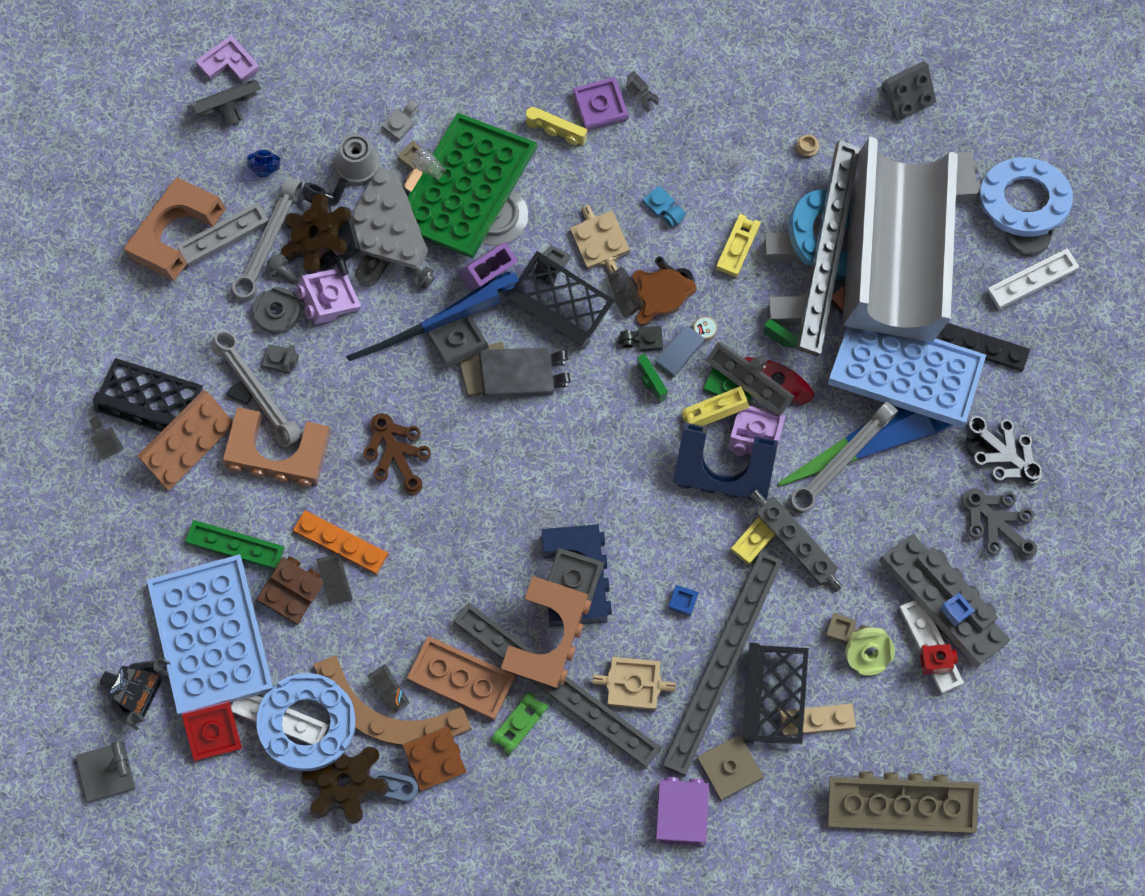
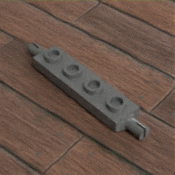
[750,489,844,592]

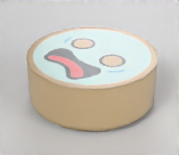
[694,317,717,341]

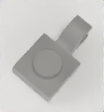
[382,100,420,141]

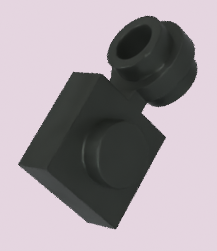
[618,326,663,351]

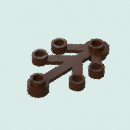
[363,413,431,495]

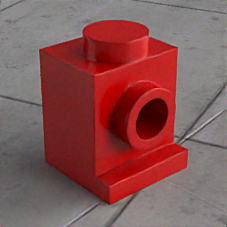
[919,644,958,675]

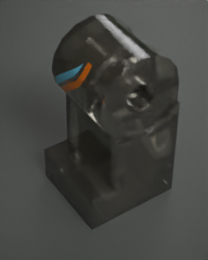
[367,664,410,715]

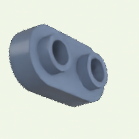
[372,770,419,802]

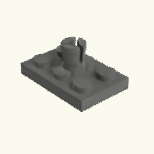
[190,79,261,125]

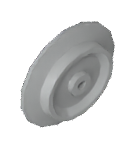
[482,190,528,245]

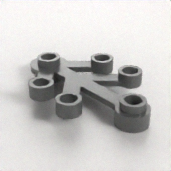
[963,488,1037,560]

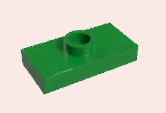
[636,354,668,403]
[703,368,752,404]

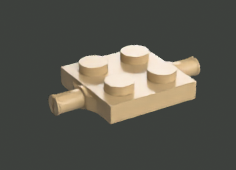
[570,205,630,277]
[592,657,676,711]

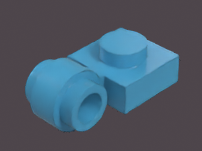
[642,185,686,227]

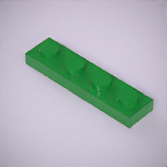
[185,520,285,570]

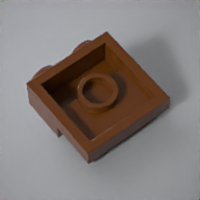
[256,556,324,625]

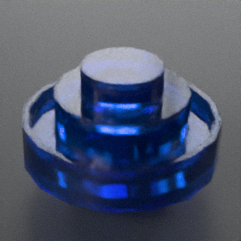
[246,150,281,177]

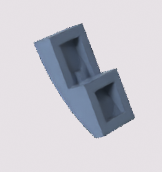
[656,325,705,377]

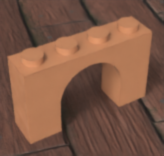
[124,177,226,281]
[223,407,331,487]
[501,576,592,688]

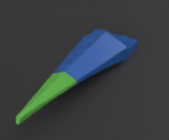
[778,406,954,486]

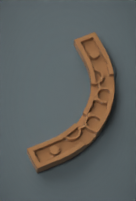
[313,655,472,746]

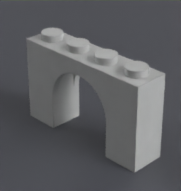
[764,231,830,326]

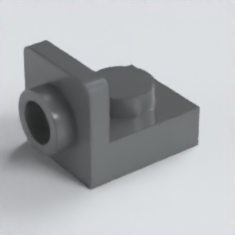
[535,245,571,285]
[262,344,299,374]

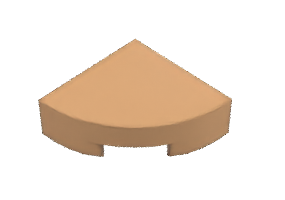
[403,168,423,192]

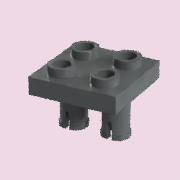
[881,61,936,121]

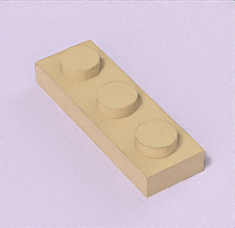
[779,703,856,736]

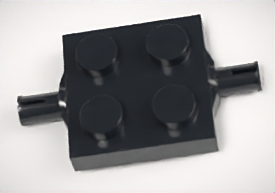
[311,204,361,276]

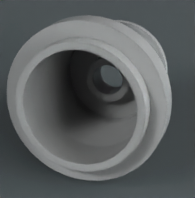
[334,134,380,185]

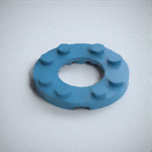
[788,189,850,279]

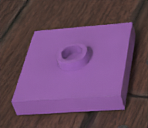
[572,77,629,130]

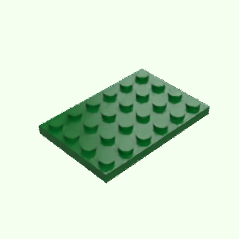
[408,112,538,259]

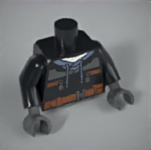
[100,658,171,731]

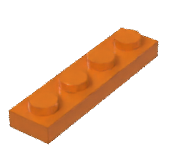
[293,510,389,575]

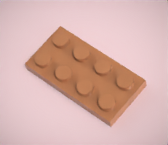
[137,390,233,490]
[407,636,516,721]

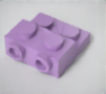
[296,268,361,325]
[728,406,786,456]

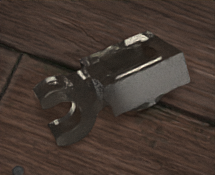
[626,71,659,112]
[89,416,124,460]

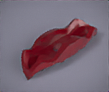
[744,357,815,406]

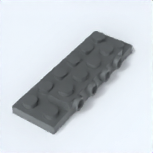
[879,534,1011,668]

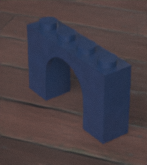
[673,422,778,502]
[542,524,612,627]

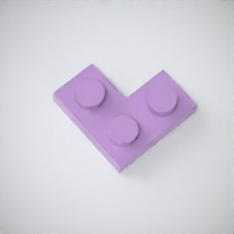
[196,35,260,83]

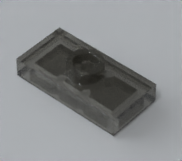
[603,267,645,318]
[316,553,353,606]

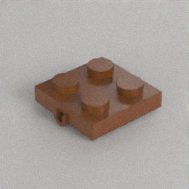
[402,726,466,791]

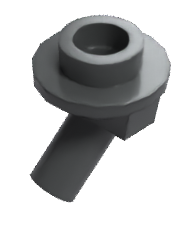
[266,254,298,283]
[406,266,435,289]

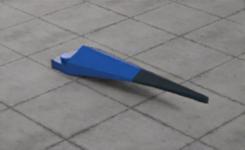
[347,270,518,361]

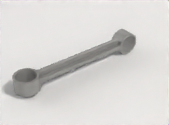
[232,176,303,302]
[210,331,301,447]
[791,401,898,512]

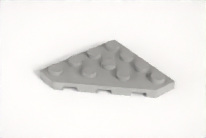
[352,167,428,270]

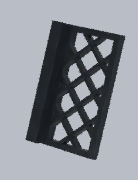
[505,251,615,348]
[93,358,203,432]
[743,643,809,745]

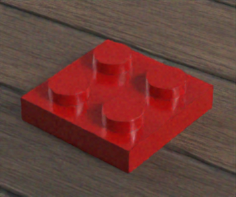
[182,700,242,761]

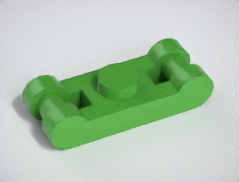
[491,692,549,755]

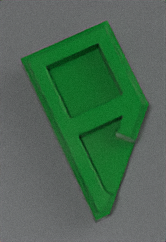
[763,319,798,349]

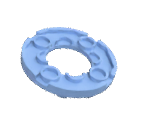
[980,157,1073,237]
[256,673,356,771]

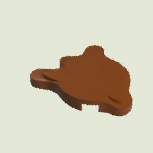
[632,269,697,326]

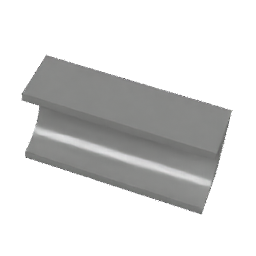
[843,137,958,342]

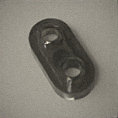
[355,255,390,287]

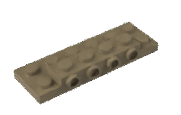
[827,771,979,833]

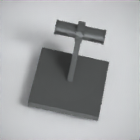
[76,741,136,803]

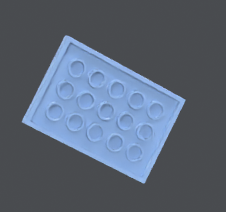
[828,327,986,428]
[147,554,273,717]

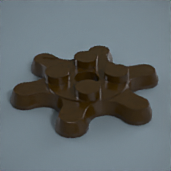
[280,194,352,274]
[301,747,389,824]

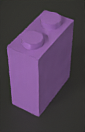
[457,242,518,291]
[656,777,709,846]

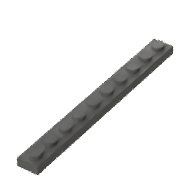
[796,140,860,357]
[663,551,783,777]
[454,602,661,768]

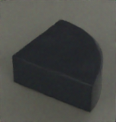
[226,382,252,405]

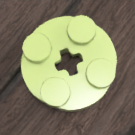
[845,628,895,676]

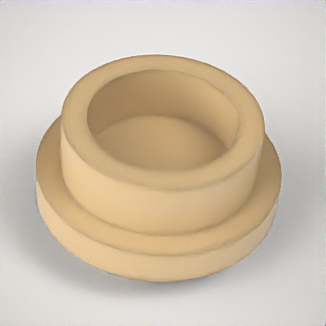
[797,135,819,157]

